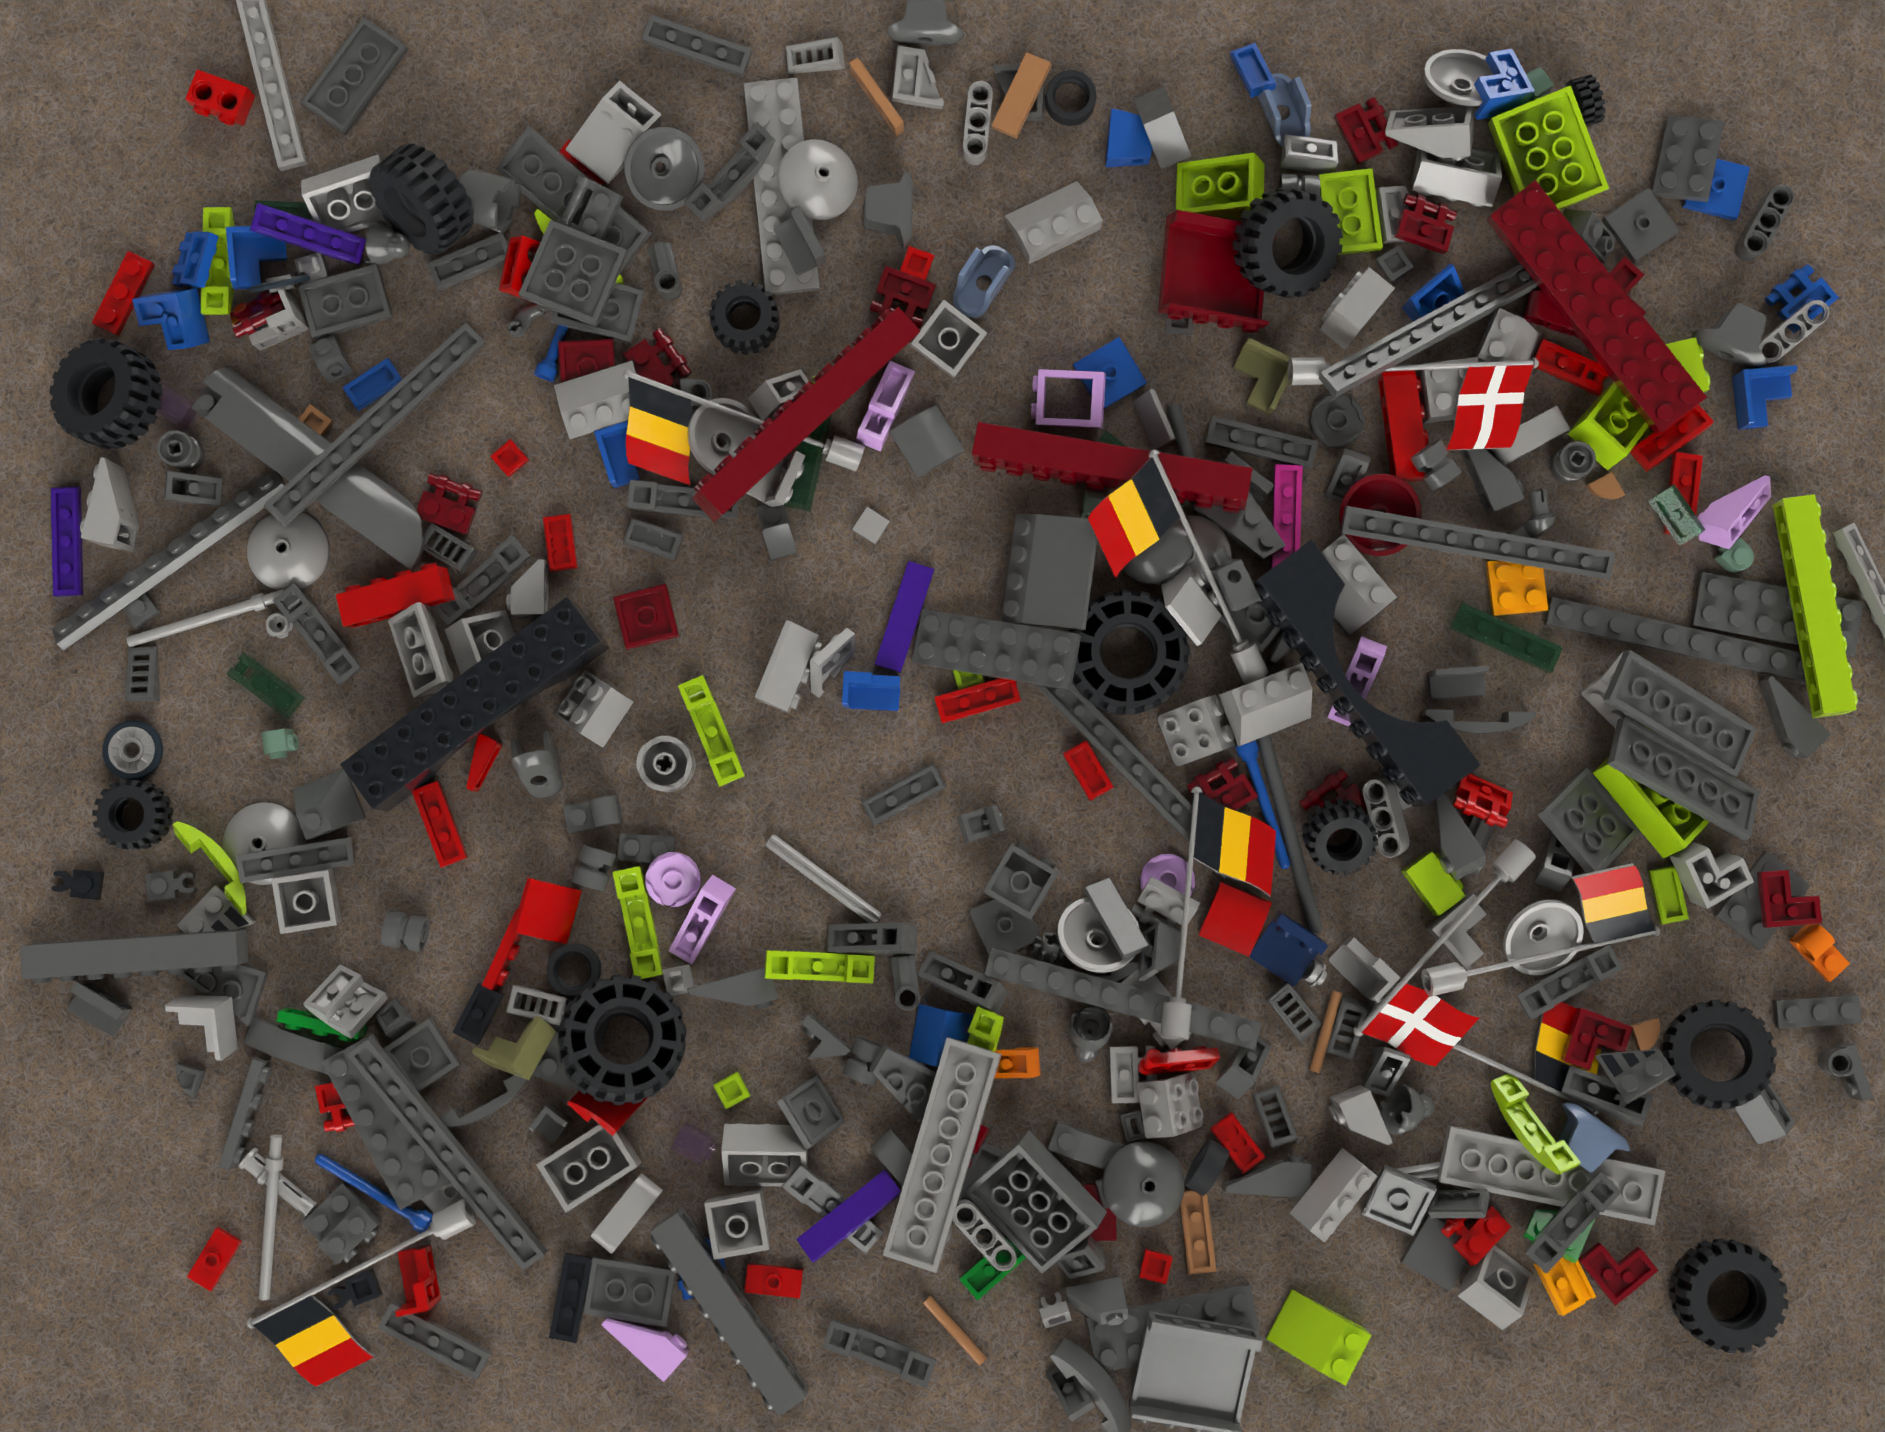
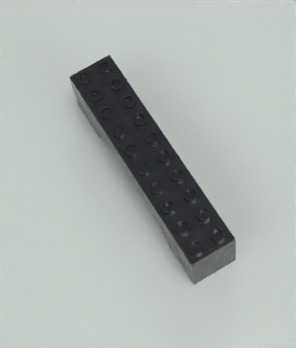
[1253,540,1480,807]
[340,597,610,811]

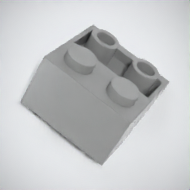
[554,670,633,747]

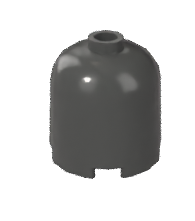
[458,169,521,233]

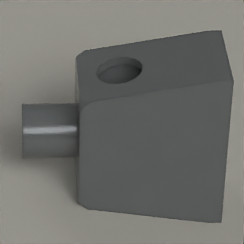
[1210,546,1261,612]

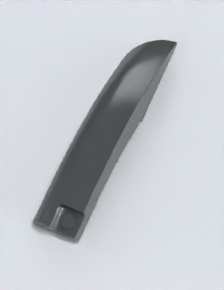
[191,368,424,571]

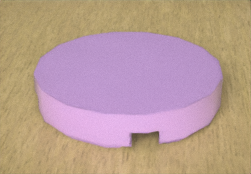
[646,852,700,907]
[1140,854,1195,896]

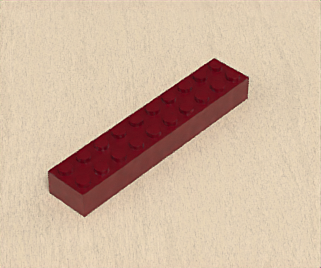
[1486,180,1707,434]
[692,307,920,523]
[972,422,1253,513]

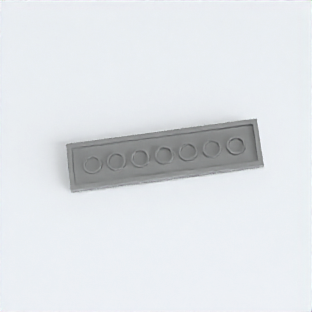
[744,77,820,295]
[883,1037,1002,1273]
[1437,1125,1665,1225]

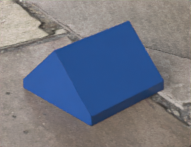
[1402,264,1466,322]
[909,1004,973,1067]

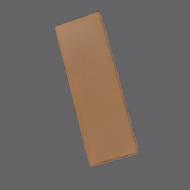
[991,52,1052,139]
[849,58,904,136]
[1180,1188,1216,1275]

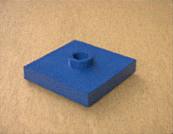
[1682,159,1750,221]
[1072,337,1147,409]

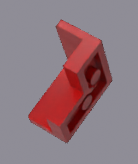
[395,1244,441,1317]

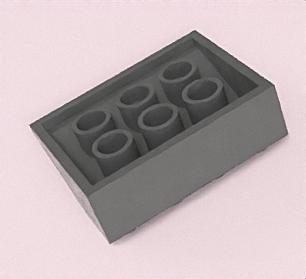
[1001,514,1097,630]
[964,1130,1107,1273]

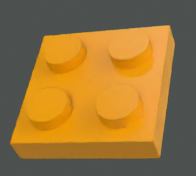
[1486,561,1548,617]

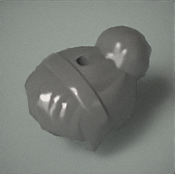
[362,221,410,264]
[1069,1005,1113,1063]
[1379,1084,1435,1135]

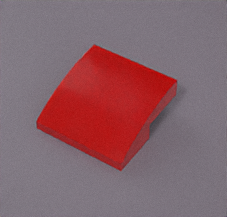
[512,877,582,944]
[1198,881,1272,957]
[567,1091,648,1136]

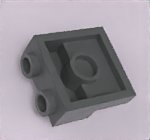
[983,843,1059,920]
[302,1182,383,1265]

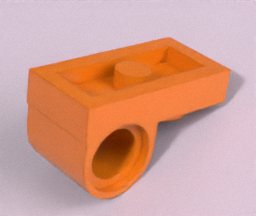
[1789,924,1850,982]
[994,1047,1040,1079]

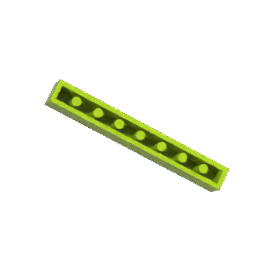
[1772,494,1858,718]

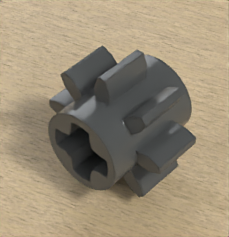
[1031,932,1065,965]

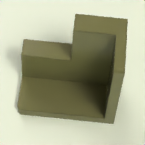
[1233,338,1292,415]
[472,1016,556,1080]

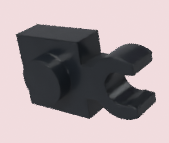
[51,869,104,900]
[328,1268,383,1310]

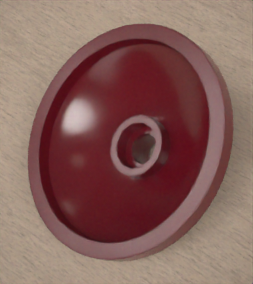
[1339,474,1422,556]

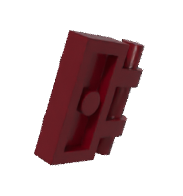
[1334,97,1399,165]
[1394,193,1457,254]
[870,266,936,329]
[230,290,285,338]
[623,328,692,387]
[417,473,482,535]
[1186,757,1258,810]
[1299,768,1367,839]

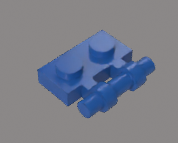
[172,231,219,288]
[1765,264,1839,334]

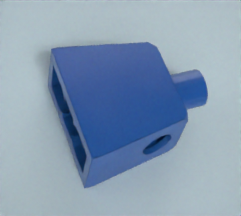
[1105,109,1154,167]

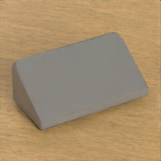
[1281,134,1338,174]
[1134,389,1175,450]

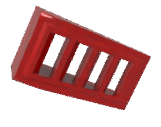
[466,733,503,792]

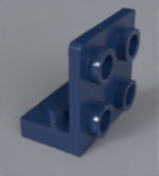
[1249,911,1328,986]

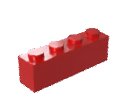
[1377,370,1429,482]
[336,563,455,628]

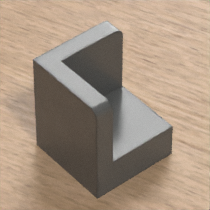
[529,1103,573,1143]

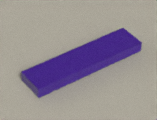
[249,203,366,266]
[51,487,84,597]
[875,561,934,673]
[796,1170,902,1263]

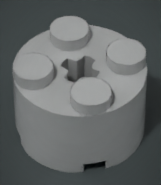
[636,736,696,792]

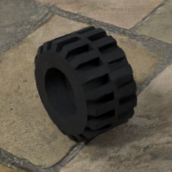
[709,280,780,355]
[92,780,173,849]
[1302,799,1378,875]

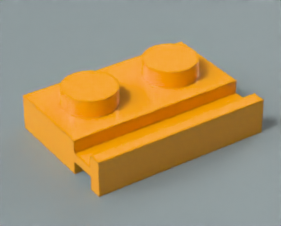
[1533,1257,1596,1316]

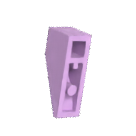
[1696,475,1772,549]
[1328,636,1387,726]
[669,875,736,965]
[601,1318,689,1382]

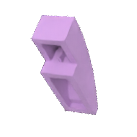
[856,361,915,452]

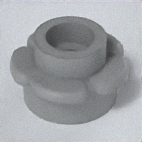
[266,612,293,639]
[1302,960,1327,987]

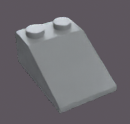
[1385,106,1474,161]

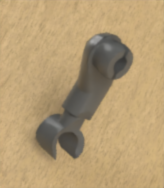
[507,303,553,337]

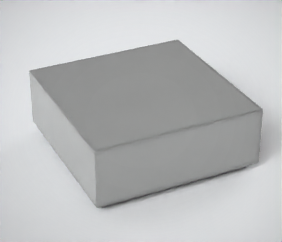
[852,507,890,545]

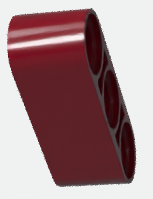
[1522,290,1580,339]

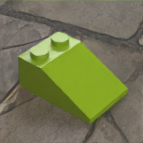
[1176,153,1265,219]
[1568,381,1649,470]
[1266,1289,1371,1386]

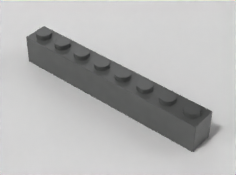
[20,929,249,983]
[650,1206,808,1417]

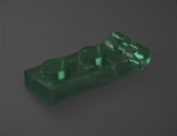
[226,652,306,719]

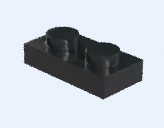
[452,982,505,1045]

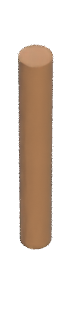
[1309,990,1343,1073]
[922,1295,987,1365]

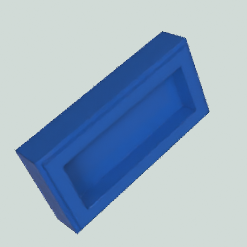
[1230,43,1276,98]
[342,358,402,411]

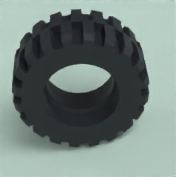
[369,144,474,254]
[1233,188,1343,298]
[50,338,163,449]
[1660,1000,1777,1110]
[1669,1238,1789,1353]

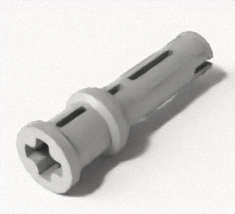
[238,1147,317,1217]

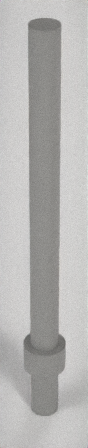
[126,589,285,647]
[258,1134,283,1300]

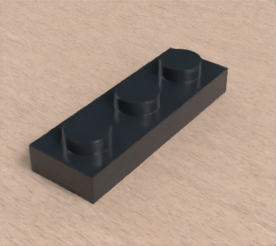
[549,1252,593,1343]

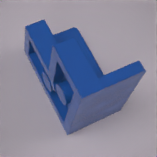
[1474,49,1535,120]
[226,226,287,290]
[132,288,210,350]
[1732,365,1797,430]
[594,421,640,488]
[842,671,901,711]

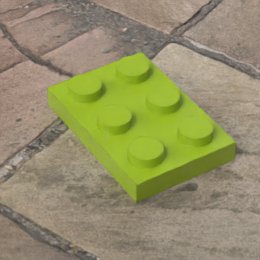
[1318,168,1383,255]

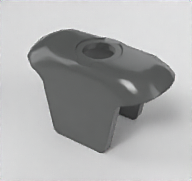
[886,0,964,45]
[864,170,913,249]
[1692,303,1767,369]
[511,730,564,799]

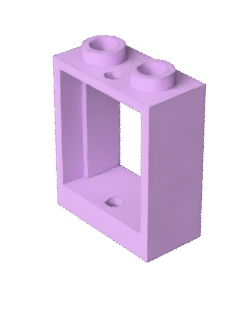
[1031,369,1106,429]

